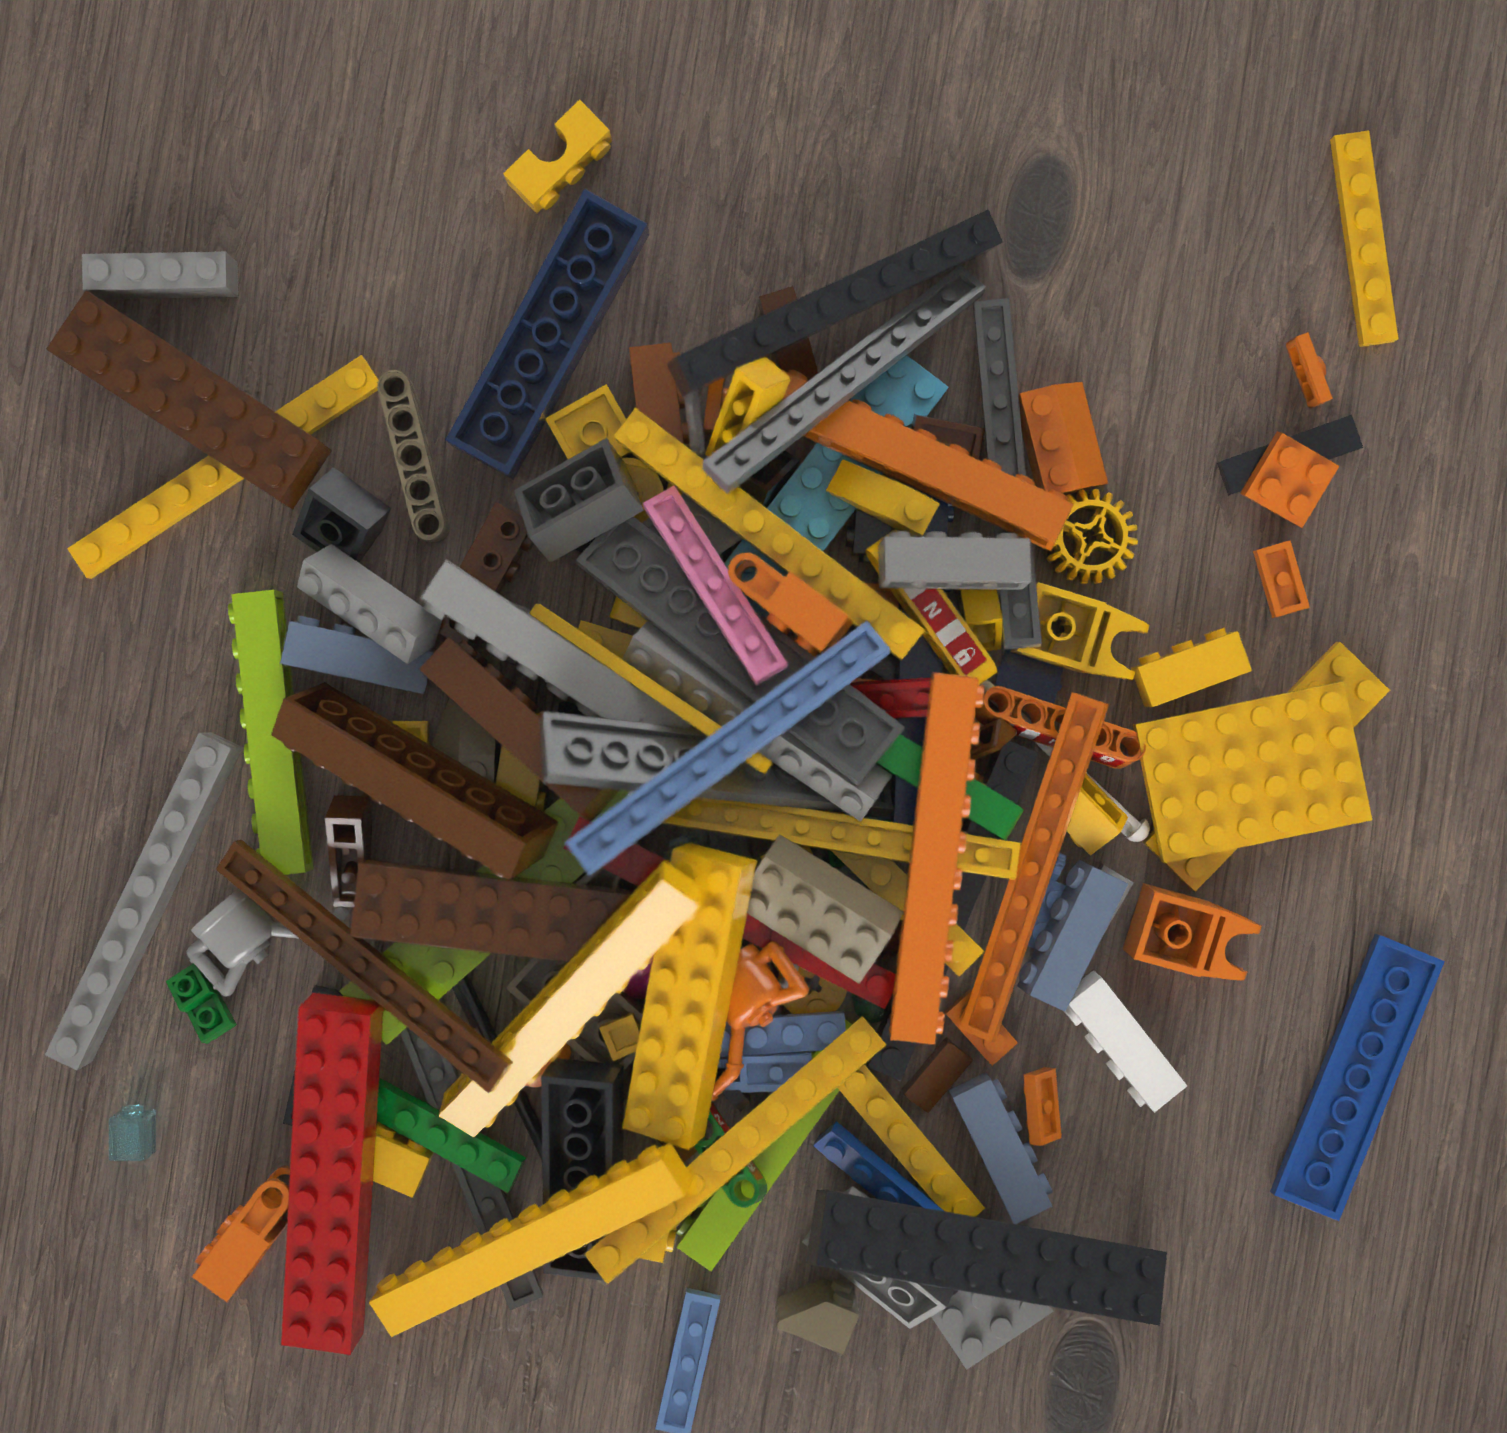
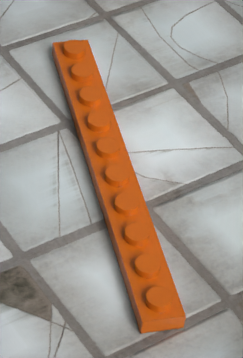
[959,692,1109,1043]

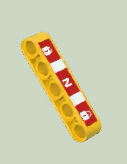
[865,529,997,685]

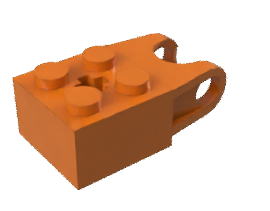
[728,553,853,657]
[1123,883,1262,981]
[192,1166,290,1302]

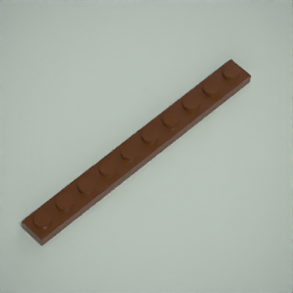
[216,840,514,1094]

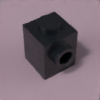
[845,510,891,564]

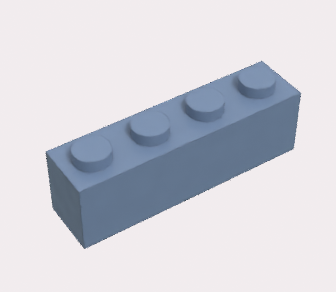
[280,615,433,694]
[1017,860,1128,1012]
[949,1072,1053,1224]

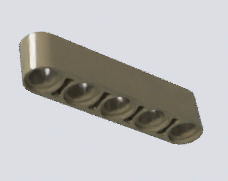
[377,370,449,543]

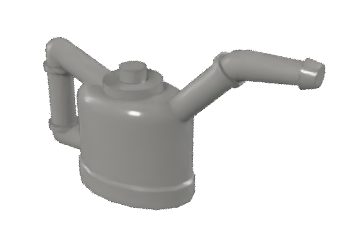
[187,889,349,996]

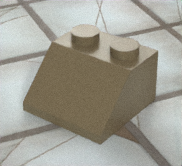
[775,1279,860,1355]

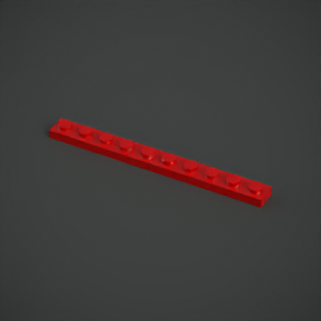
[563,816,896,1009]

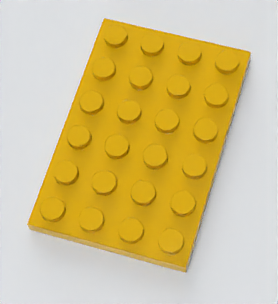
[1133,681,1372,864]

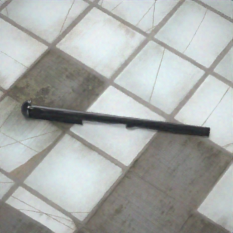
[452,975,542,1160]

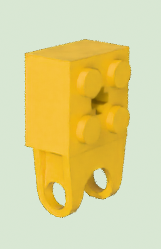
[1011,582,1150,680]

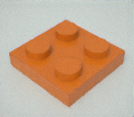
[1240,431,1339,528]

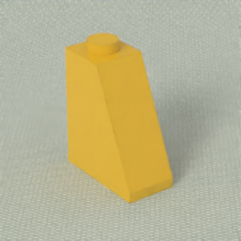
[957,589,1002,651]

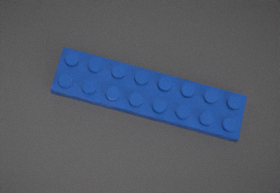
[1270,933,1445,1221]

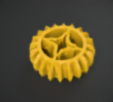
[1042,489,1138,584]

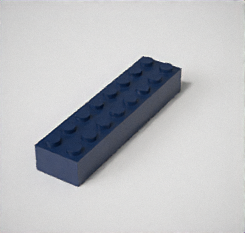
[445,189,649,480]

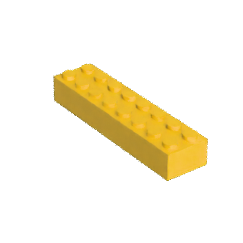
[622,842,757,1150]

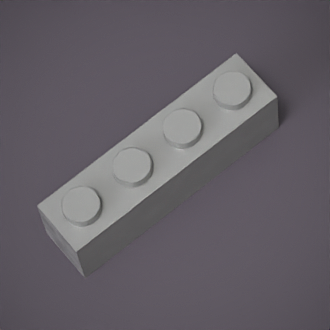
[82,251,238,299]
[878,531,1031,590]
[297,544,442,664]

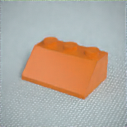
[1018,382,1108,495]

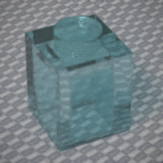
[109,1105,156,1161]

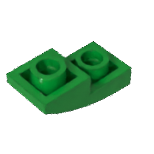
[166,963,237,1044]

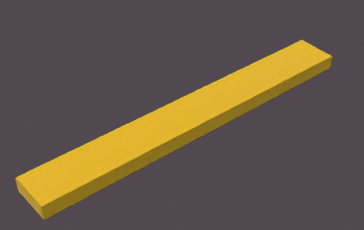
[529,603,772,774]

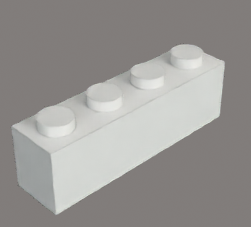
[1064,970,1187,1113]

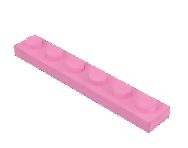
[643,486,788,685]

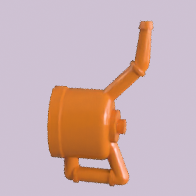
[711,942,809,1102]

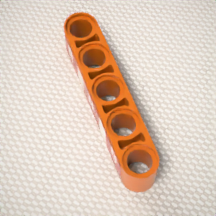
[975,686,1146,769]

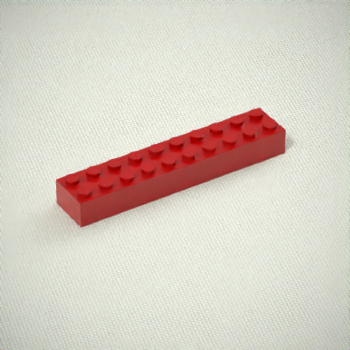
[281,993,383,1355]

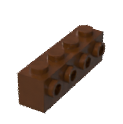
[438,502,534,646]

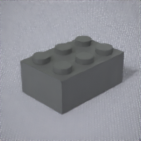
[514,438,644,563]

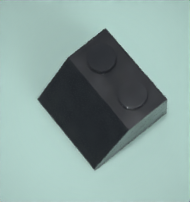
[292,467,391,563]

